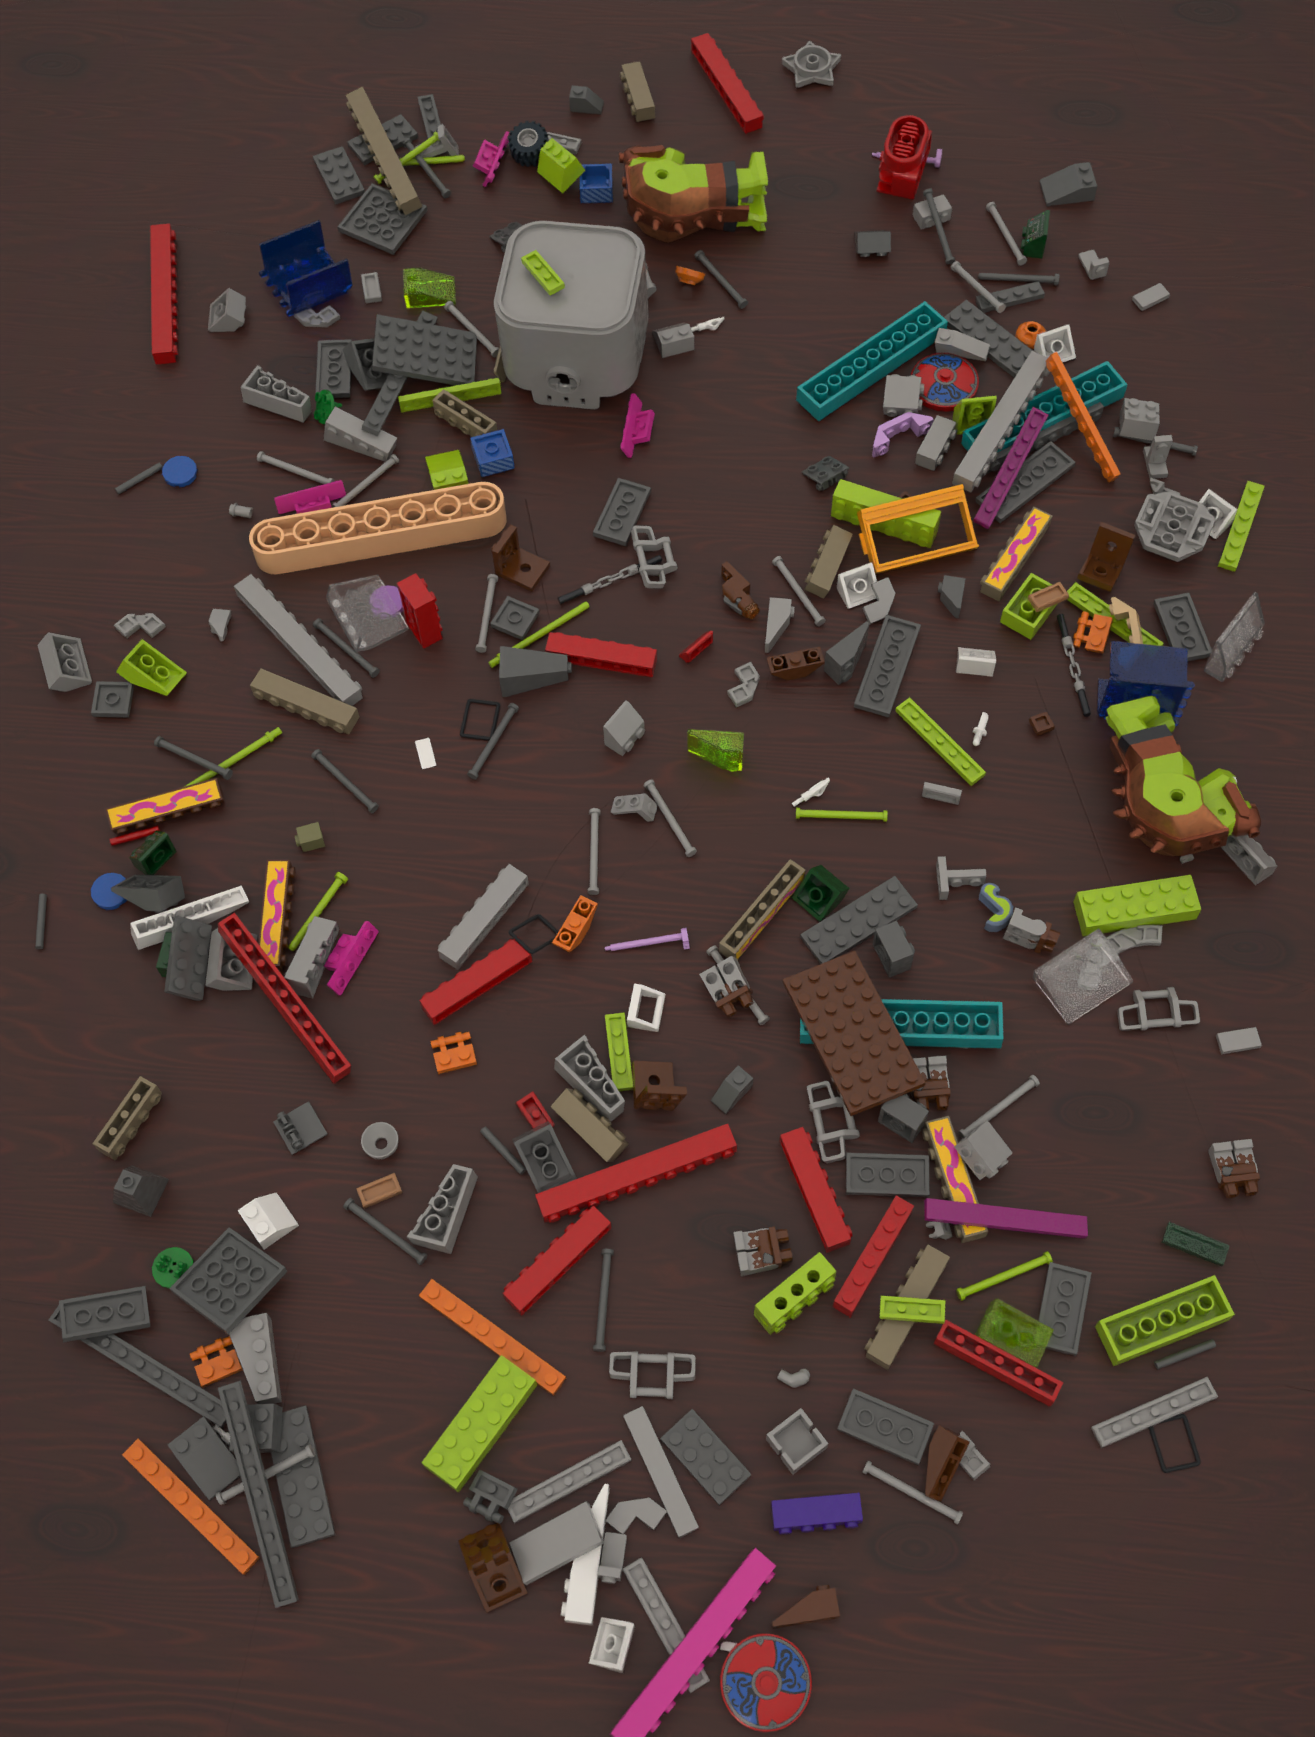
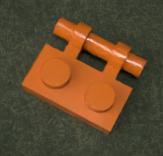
[1073,611,1113,654]
[430,1032,477,1074]
[190,1336,243,1388]

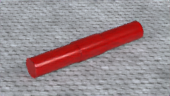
[110,826,160,846]

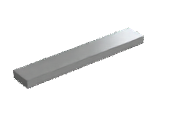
[1091,1377,1218,1448]
[623,1406,699,1538]
[508,1440,632,1524]
[622,1557,710,1693]

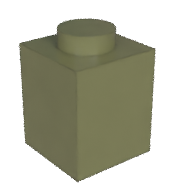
[294,822,325,852]

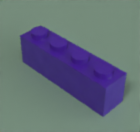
[771,1493,863,1535]

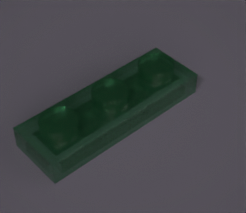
[1161,1222,1230,1267]

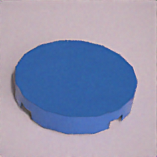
[162,456,198,487]
[91,873,127,910]

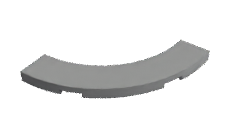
[1077,925,1163,991]

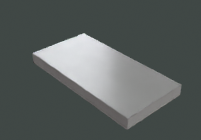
[510,1501,604,1585]

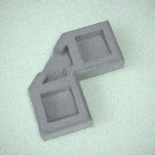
[293,304,341,327]
[862,577,896,625]
[114,613,166,639]
[727,662,760,708]
[605,1498,667,1534]

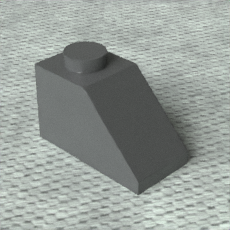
[569,85,604,115]
[937,575,966,618]
[711,1065,753,1114]

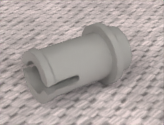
[229,503,253,519]

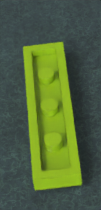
[605,1013,633,1091]

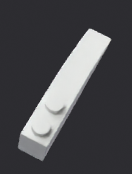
[130,886,249,950]
[561,1484,610,1626]

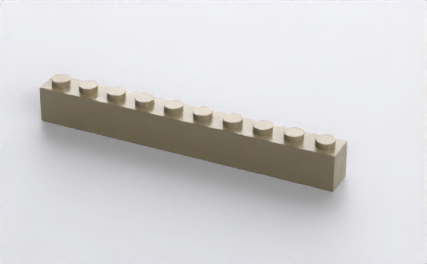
[346,87,422,215]

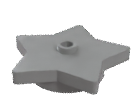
[782,41,841,88]

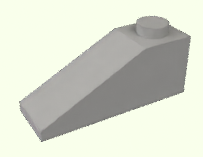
[935,328,990,361]
[765,597,795,653]

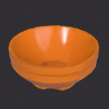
[675,266,705,285]
[1015,321,1046,349]

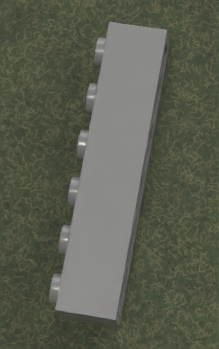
[438,864,529,970]

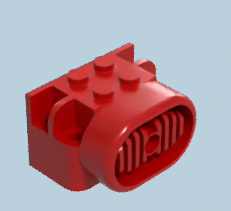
[877,115,932,200]

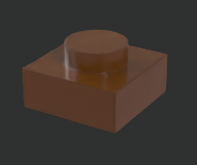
[1029,711,1055,736]

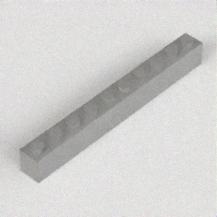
[952,351,1050,492]
[234,574,363,706]

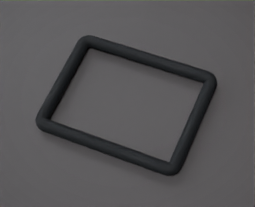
[460,699,500,740]
[508,914,559,954]
[1149,1414,1201,1473]

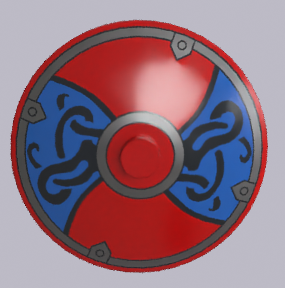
[911,353,979,411]
[720,1633,812,1732]

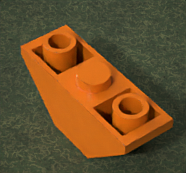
[552,895,598,952]

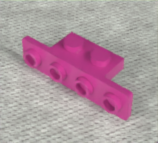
[473,131,509,187]
[621,393,655,458]
[274,480,346,514]
[324,921,379,995]

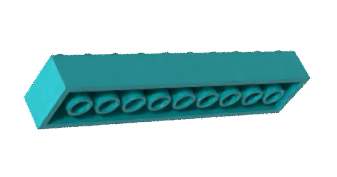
[796,301,948,421]
[961,361,1127,452]
[800,999,1003,1048]

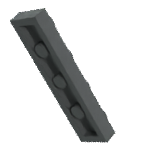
[418,94,441,139]
[975,281,1045,313]

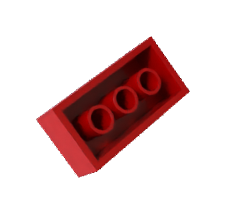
[397,573,443,649]

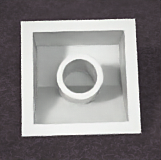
[237,1192,299,1249]

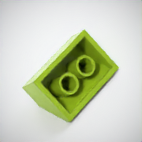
[537,138,586,194]

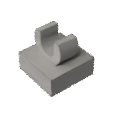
[926,1222,953,1240]

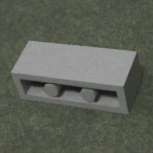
[915,415,957,471]

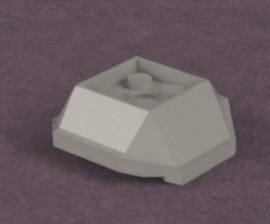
[1134,492,1216,562]

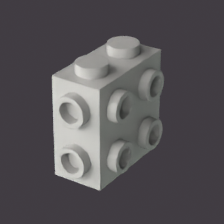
[883,374,924,417]
[954,1120,1012,1180]

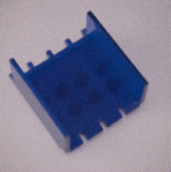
[259,220,353,317]
[1097,641,1195,726]

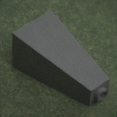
[499,646,572,697]
[113,1165,169,1217]

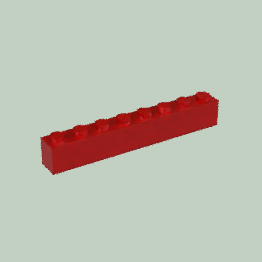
[691,33,764,134]

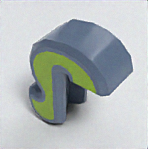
[979,883,1013,932]

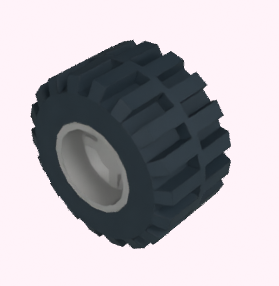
[508,121,549,167]

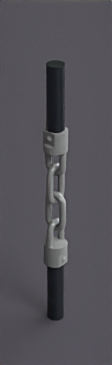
[557,555,662,604]
[1057,614,1091,717]

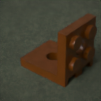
[1077,522,1136,592]
[491,524,550,592]
[632,1060,687,1111]
[458,1523,528,1613]

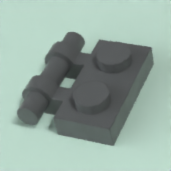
[463,1469,518,1524]

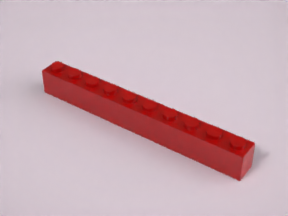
[150,224,178,364]
[218,912,351,1084]
[535,1124,737,1223]

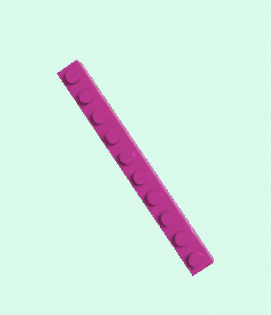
[609,1548,776,1737]

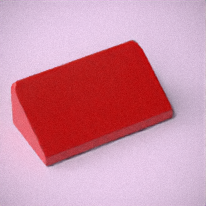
[679,630,713,664]

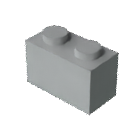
[913,194,952,229]

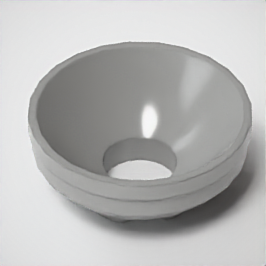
[361,1122,399,1159]

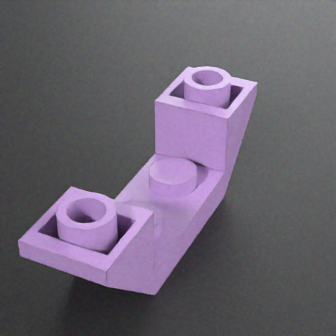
[872,412,934,458]

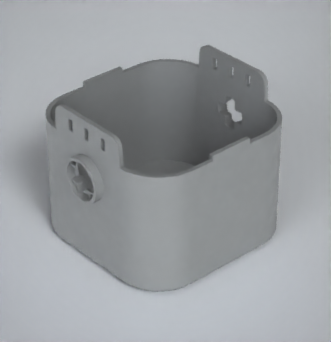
[494,221,649,409]

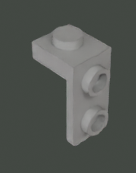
[1078,250,1109,280]
[611,793,657,822]
[598,1532,627,1584]

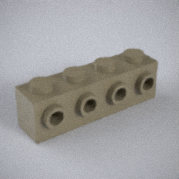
[620,61,655,122]
[432,389,497,437]
[804,525,853,599]
[92,1076,162,1160]
[550,1088,629,1162]

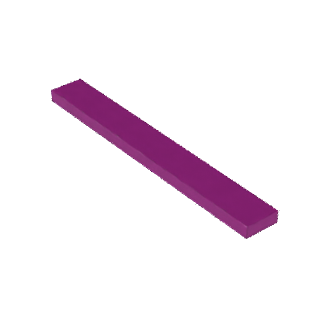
[973,407,1048,529]
[924,1198,1088,1238]

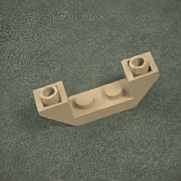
[1109,597,1144,672]

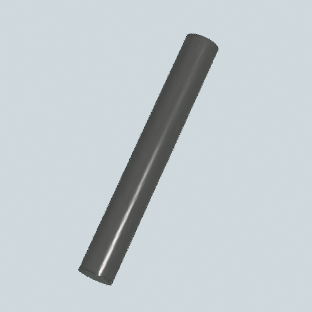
[115,462,163,495]
[35,894,47,949]
[480,1126,526,1175]
[1154,1339,1216,1370]

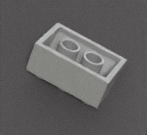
[38,632,92,692]
[1221,835,1277,886]
[205,928,257,991]

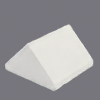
[1034,324,1076,362]
[1199,489,1238,539]
[837,563,877,609]
[956,647,996,676]
[589,1617,635,1673]

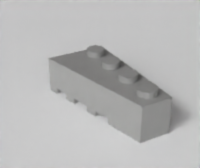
[241,365,312,423]
[324,407,397,462]
[284,916,339,999]
[554,1035,625,1122]
[407,1164,478,1254]
[229,1313,282,1404]

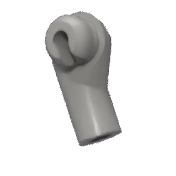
[777,1369,810,1388]

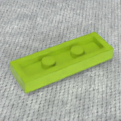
[521,250,565,296]
[880,1296,945,1324]

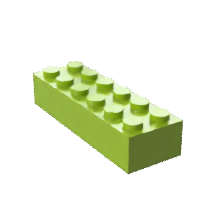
[831,479,941,548]
[1073,875,1202,937]
[1095,1275,1235,1366]
[421,1355,537,1493]

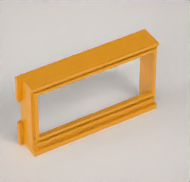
[857,484,979,574]

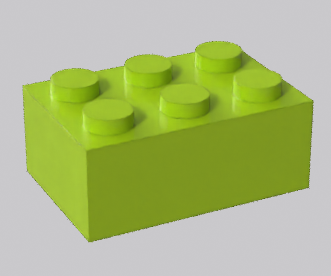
[1000,573,1057,640]

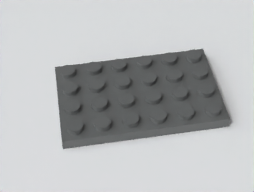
[372,314,477,385]

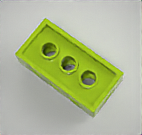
[754,1252,836,1335]

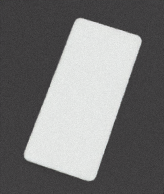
[415,738,436,769]

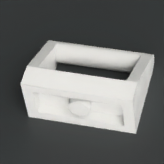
[627,984,666,1032]

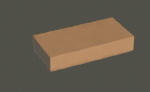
[1028,582,1069,612]
[356,1173,403,1209]

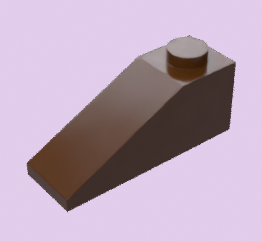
[925,1425,970,1502]
[772,1585,840,1629]

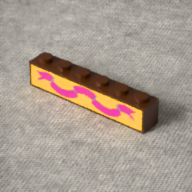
[105,778,225,834]
[258,860,296,973]

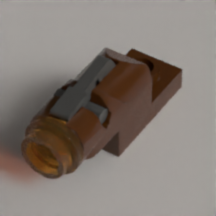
[721,561,760,620]

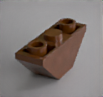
[766,646,825,681]

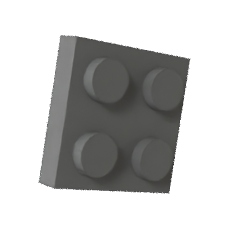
[490,596,540,640]
[91,681,134,717]

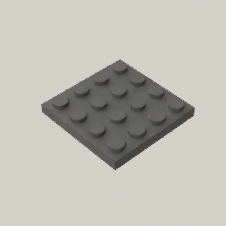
[338,184,428,255]
[169,1227,288,1334]

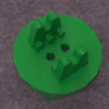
[314,389,342,424]
[152,1247,194,1288]

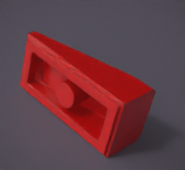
[515,1091,555,1129]

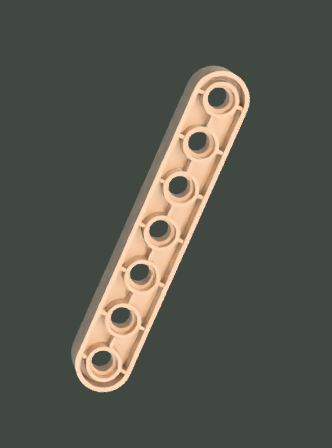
[249,482,507,574]

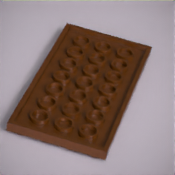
[783,951,926,1116]

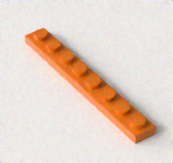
[1046,352,1120,483]
[419,1279,566,1396]
[122,1439,260,1575]

